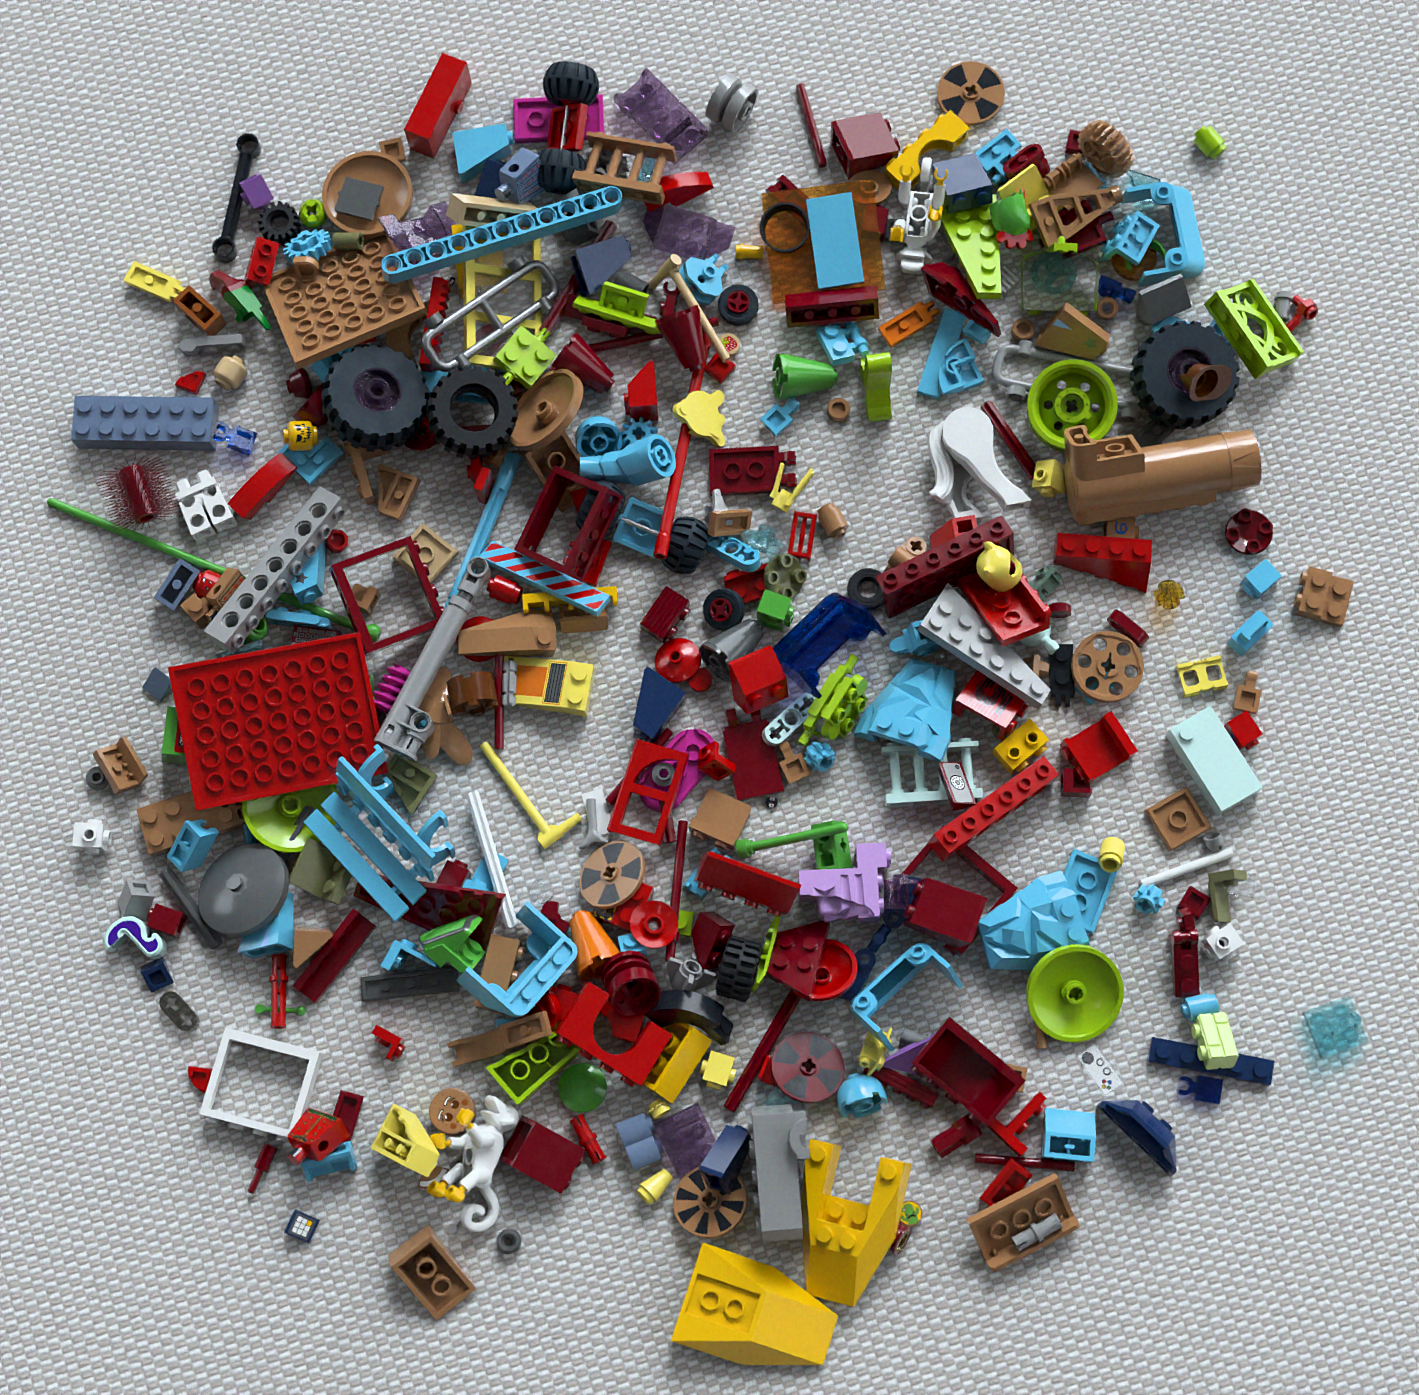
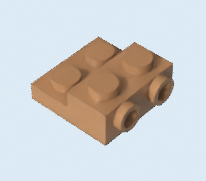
[1293,566,1354,627]

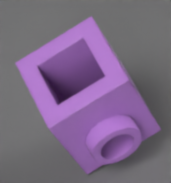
[239,173,274,210]

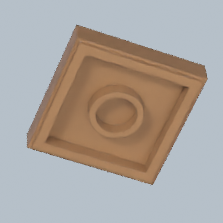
[1145,787,1212,852]

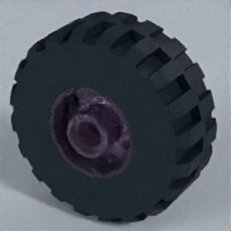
[1130,320,1240,430]
[321,344,429,452]

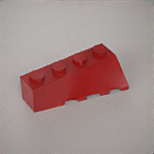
[1053,533,1152,593]

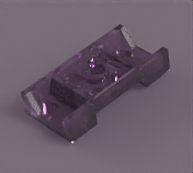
[613,68,708,165]

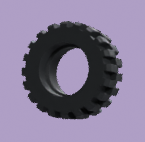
[426,365,519,459]

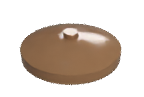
[322,151,414,238]
[509,369,583,452]

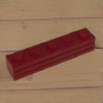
[863,1067,939,1109]

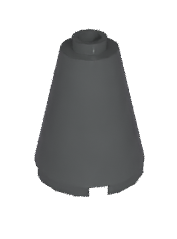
[699,619,763,682]

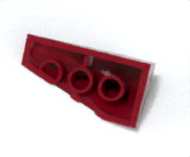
[921,262,1001,337]

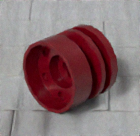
[601,950,661,1017]

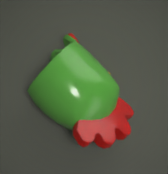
[990,189,1034,249]

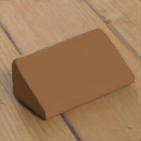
[559,605,608,634]

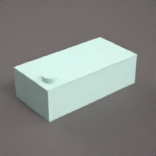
[1165,706,1263,816]

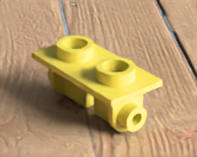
[858,1026,892,1076]

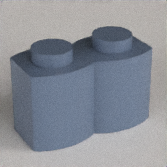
[616,1113,665,1171]

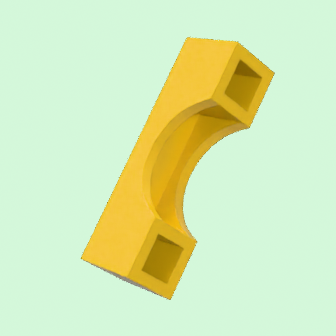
[885,110,970,191]

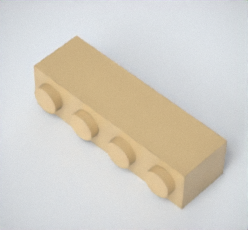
[446,193,538,230]

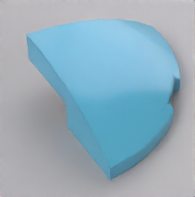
[939,338,984,395]

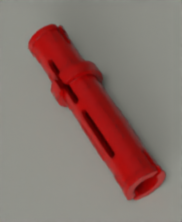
[269,954,289,1029]

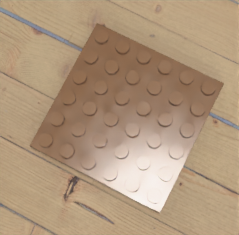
[263,233,428,369]

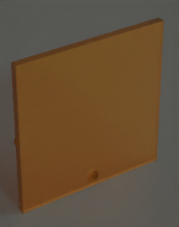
[761,179,886,304]

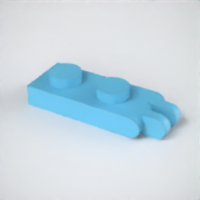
[265,607,332,630]

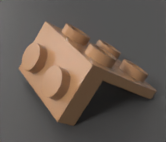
[688,789,751,850]

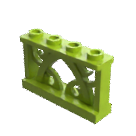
[1204,279,1303,379]

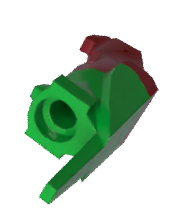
[209,270,271,331]

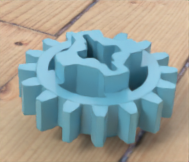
[283,229,333,265]

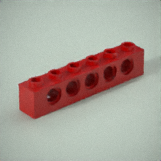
[928,756,1059,862]

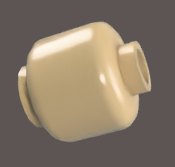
[213,355,248,391]

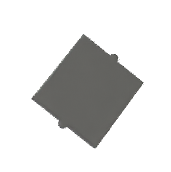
[334,177,384,221]

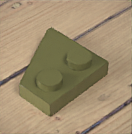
[386,753,438,815]

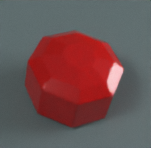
[325,529,348,553]

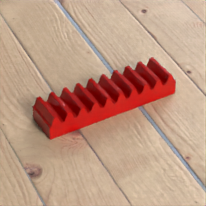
[419,276,451,372]

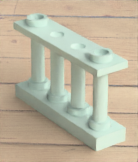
[881,738,983,808]

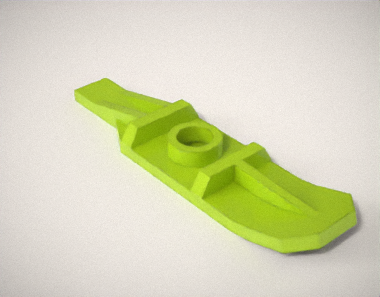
[751,916,781,994]

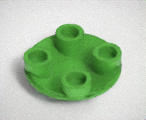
[558,1063,607,1113]

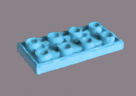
[806,192,864,290]

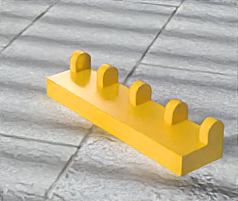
[522,586,618,614]

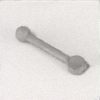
[447,1190,484,1234]

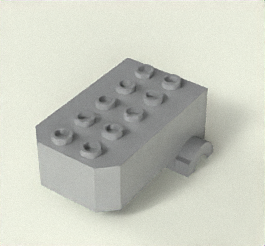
[747,1103,810,1242]

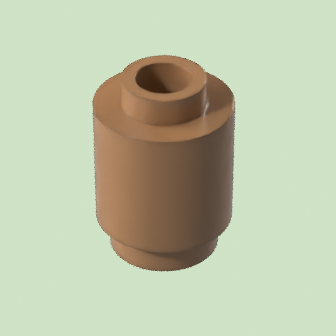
[817,502,849,539]

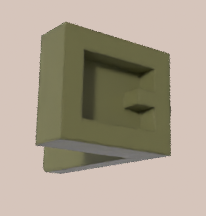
[1208,869,1247,923]

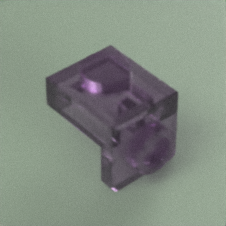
[883,874,917,909]

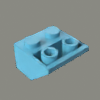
[1041,1108,1096,1163]

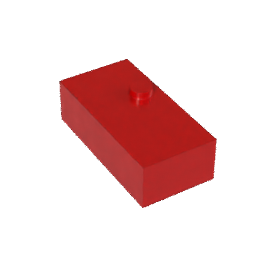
[404,52,472,159]

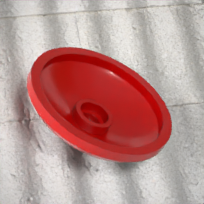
[792,939,858,1001]

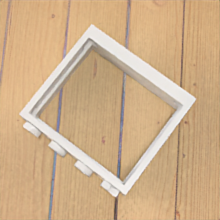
[199,1027,323,1143]

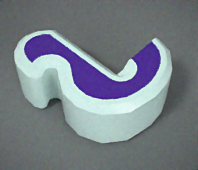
[104,916,167,959]

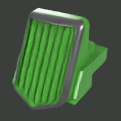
[418,915,486,973]

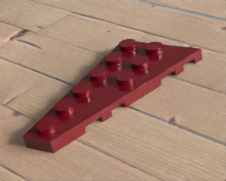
[353,875,506,956]

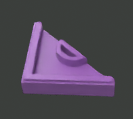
[882,1033,935,1075]

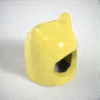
[976,542,1023,592]

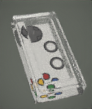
[1075,1042,1125,1097]

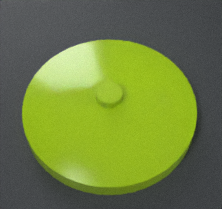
[242,784,338,854]
[1025,944,1124,1042]

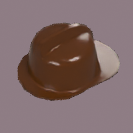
[1180,364,1232,401]

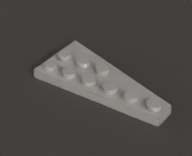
[917,583,1050,710]

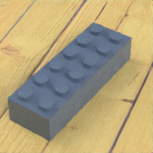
[71,395,219,451]

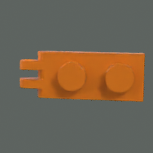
[878,300,940,349]

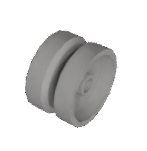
[705,73,758,133]

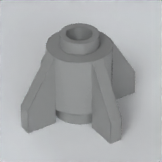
[666,950,716,992]

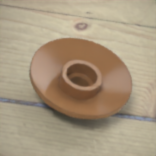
[846,170,892,206]

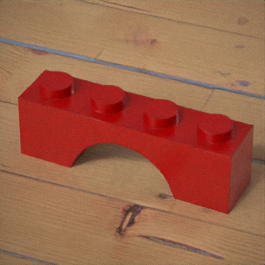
[550,984,646,1044]

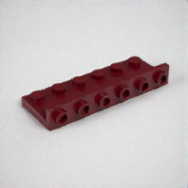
[876,516,1014,619]

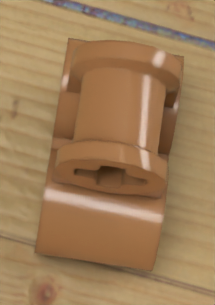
[884,537,926,572]

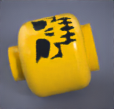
[283,421,317,451]

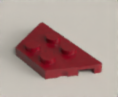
[767,920,830,1002]

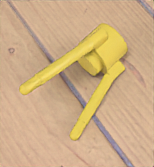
[770,463,814,513]

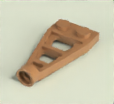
[1028,185,1123,248]

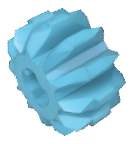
[620,417,658,447]

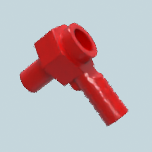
[1286,295,1318,332]

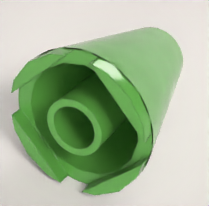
[772,353,838,400]

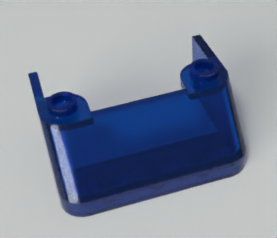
[773,593,886,699]

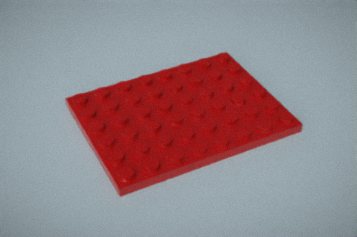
[168,632,388,811]

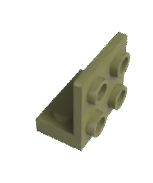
[289,839,352,904]

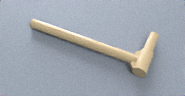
[648,254,731,363]

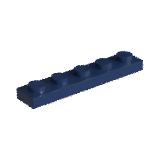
[1147,1037,1275,1086]

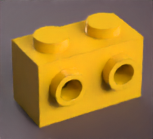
[992,718,1049,775]

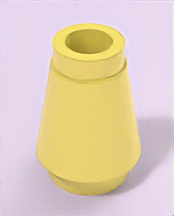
[636,1168,673,1205]

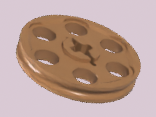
[1071,631,1144,703]

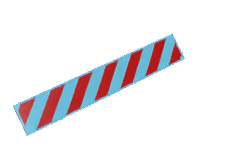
[479,540,610,617]

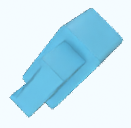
[1227,610,1273,657]

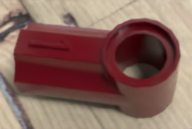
[930,1113,983,1159]

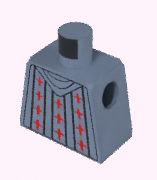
[495,148,545,204]

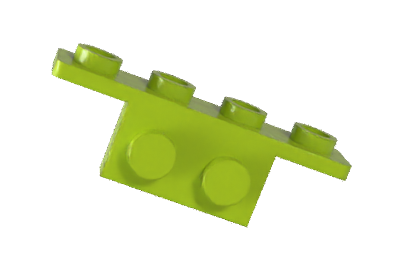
[573,281,661,334]

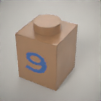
[1104,517,1139,539]

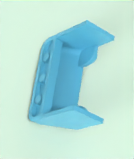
[1121,182,1205,287]
[456,901,577,1018]
[849,943,963,1052]

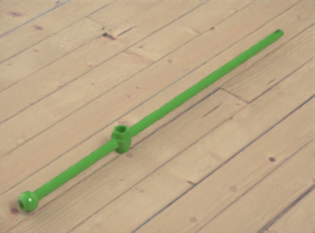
[47,498,382,642]

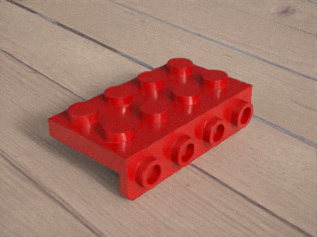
[957,561,1052,647]

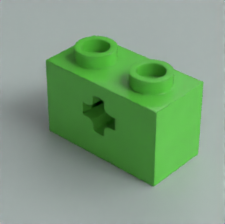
[811,821,853,870]

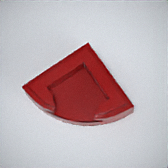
[175,371,207,395]
[188,1066,213,1093]

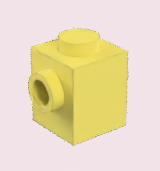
[1032,459,1065,497]
[699,1051,736,1091]

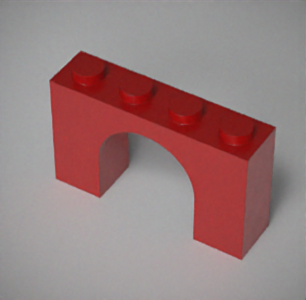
[554,982,672,1087]

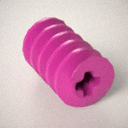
[372,663,410,715]

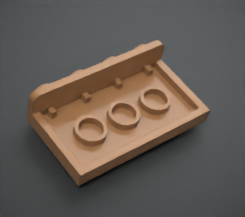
[966,1173,1080,1272]

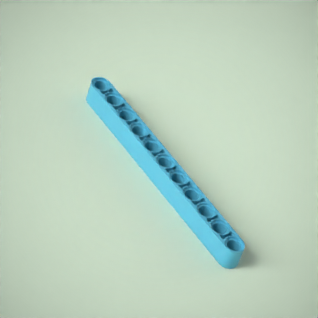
[381,186,622,284]

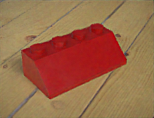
[693,851,801,917]

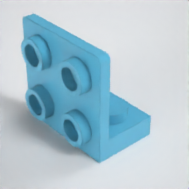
[1100,210,1160,265]
[380,938,441,972]

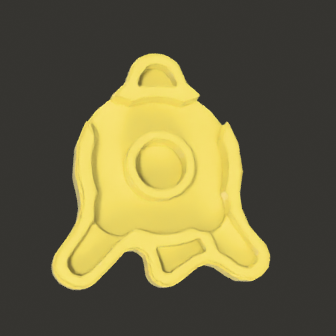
[673,390,725,448]

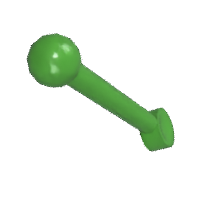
[255,1004,306,1016]

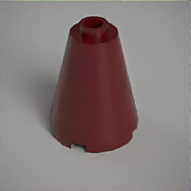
[655,305,706,372]
[549,333,615,393]

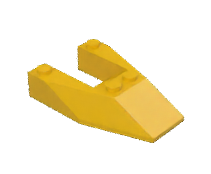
[801,1139,912,1307]

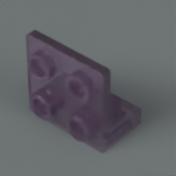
[654,1102,716,1176]

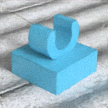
[963,319,991,344]

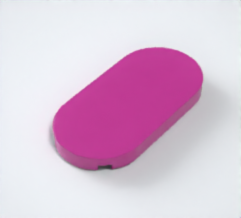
[639,729,714,812]

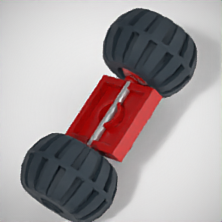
[537,61,599,195]

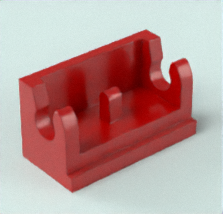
[980,1157,1033,1206]

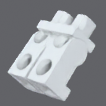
[175,470,238,542]

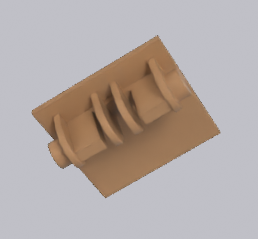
[1043,153,1104,212]

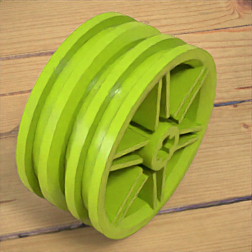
[1027,359,1118,452]

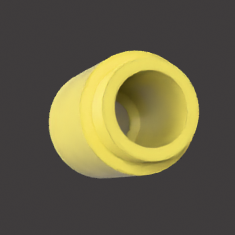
[1098,837,1125,873]

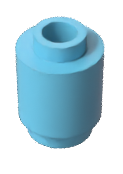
[1181,993,1219,1022]

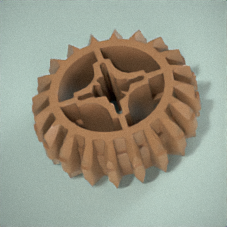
[1077,119,1135,179]

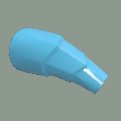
[579,434,676,486]

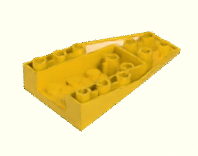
[671,1243,838,1365]

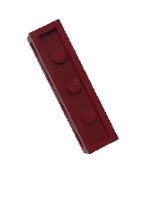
[293,908,377,1004]

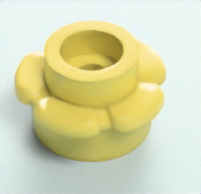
[648,1098,671,1120]

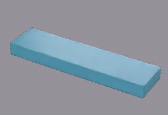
[917,308,966,400]

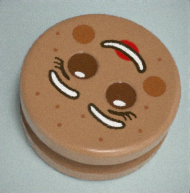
[429,1088,476,1135]

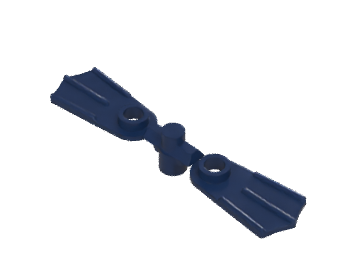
[838,875,922,1001]

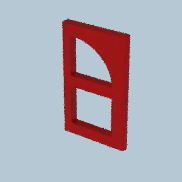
[607,739,690,846]

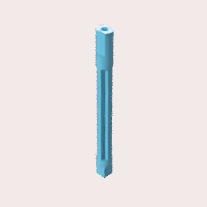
[444,452,522,608]

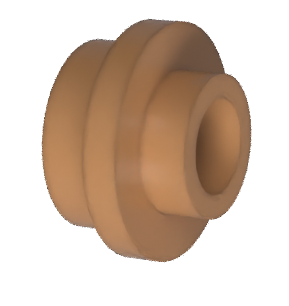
[1096,297,1119,320]

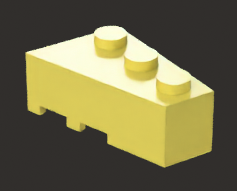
[371,1103,440,1177]

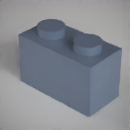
[153,558,200,611]

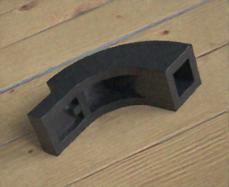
[644,990,734,1046]

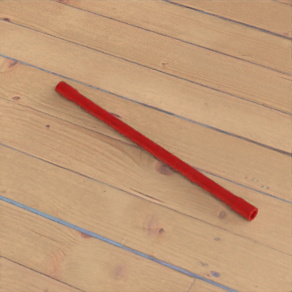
[653,330,711,559]

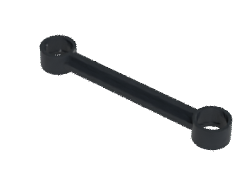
[212,133,261,263]

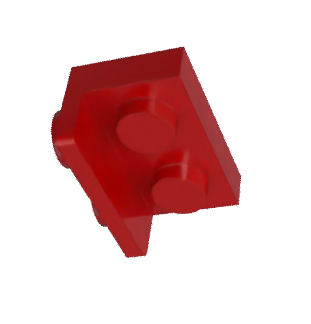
[244,237,279,289]
[723,562,767,605]

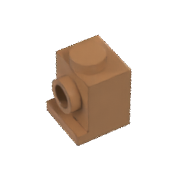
[180,593,213,629]

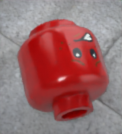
[192,570,221,603]

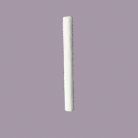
[1140,848,1234,887]

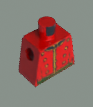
[287,1107,349,1165]

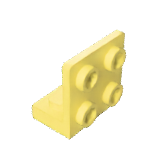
[997,164,1064,231]

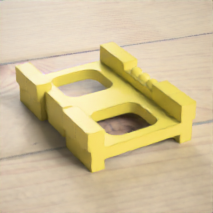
[1175,655,1229,698]

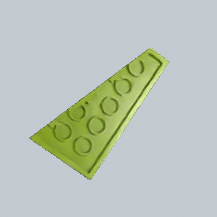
[938,195,1001,299]

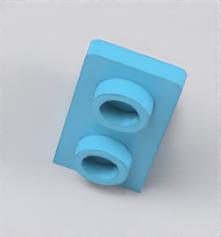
[462,853,509,892]

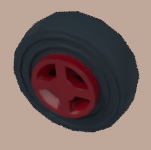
[718,284,759,326]
[703,588,745,631]

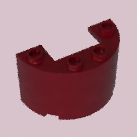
[910,1017,1026,1127]

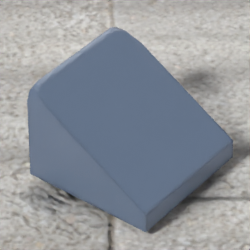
[143,666,172,702]

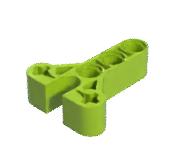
[859,352,892,422]

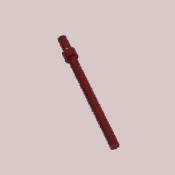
[589,317,719,353]
[665,820,688,962]

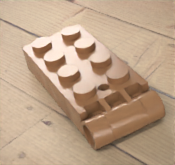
[136,791,245,857]

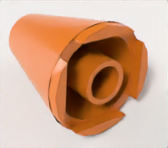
[569,910,620,980]

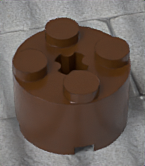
[447,671,499,717]

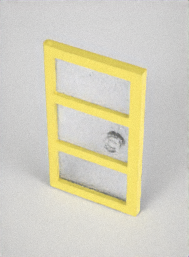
[463,225,543,375]

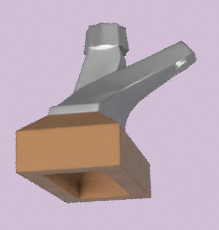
[704,489,752,537]

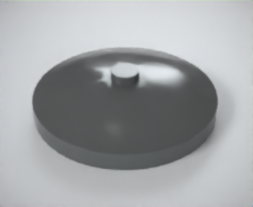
[198,843,289,937]

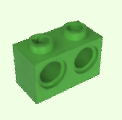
[757,589,795,632]

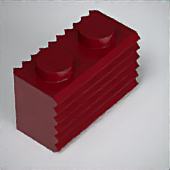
[640,586,691,644]

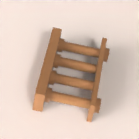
[572,131,677,205]

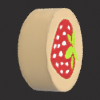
[719,333,740,357]

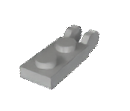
[178,334,247,357]

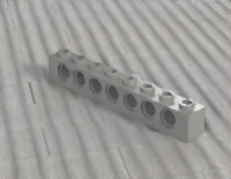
[204,486,348,655]

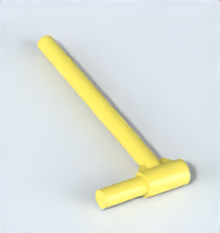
[480,741,582,850]

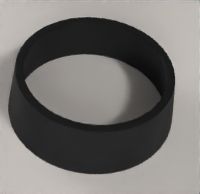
[759,202,810,254]

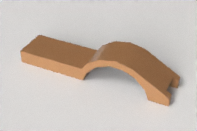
[447,1011,553,1067]

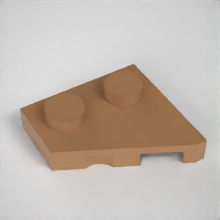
[378,464,421,522]

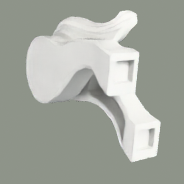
[927,407,1031,524]

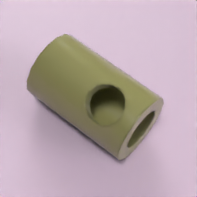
[332,232,364,250]

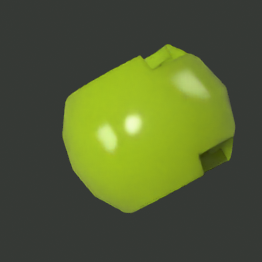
[299,199,327,228]

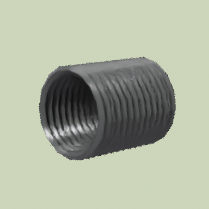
[614,270,649,294]

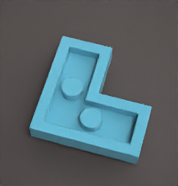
[277,436,344,486]

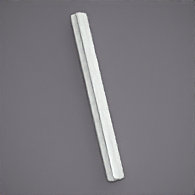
[466,791,518,929]

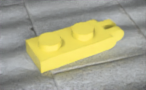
[124,261,185,303]

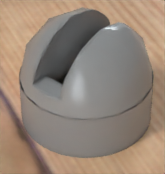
[1203,831,1225,852]

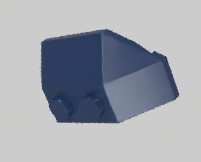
[1096,1100,1177,1176]

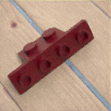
[564,293,657,339]

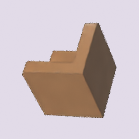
[352,583,381,616]

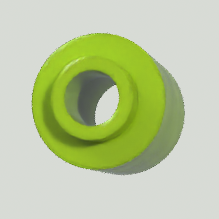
[1193,126,1227,160]

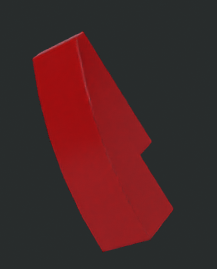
[644,171,714,212]
[227,452,298,520]

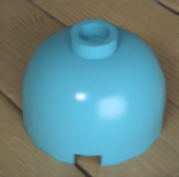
[575,416,622,457]
[837,1073,888,1118]

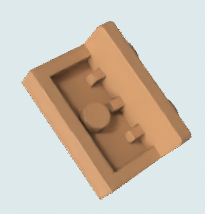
[93,737,148,794]

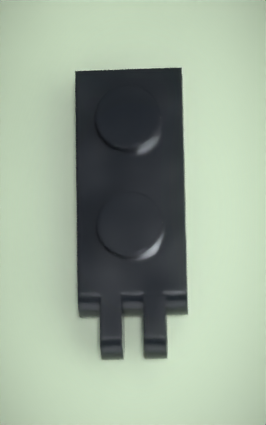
[1048,644,1075,708]

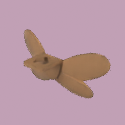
[418,667,473,765]

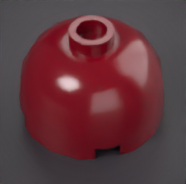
[293,383,328,428]

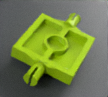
[493,325,557,390]

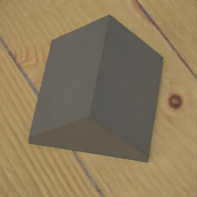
[1136,274,1192,325]

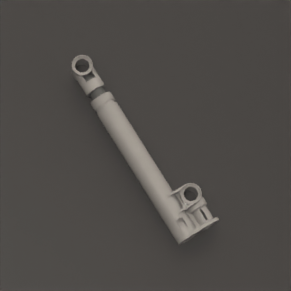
[374,557,491,762]

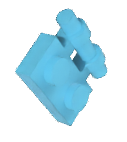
[975,129,1021,186]
[816,321,870,366]

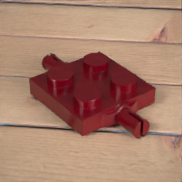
[1038,201,1114,260]

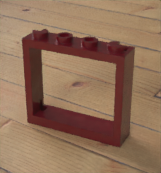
[514,465,623,582]
[329,536,445,656]
[886,825,1018,957]

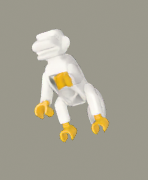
[889,157,948,275]
[426,1096,519,1232]

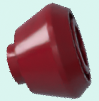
[286,368,313,398]

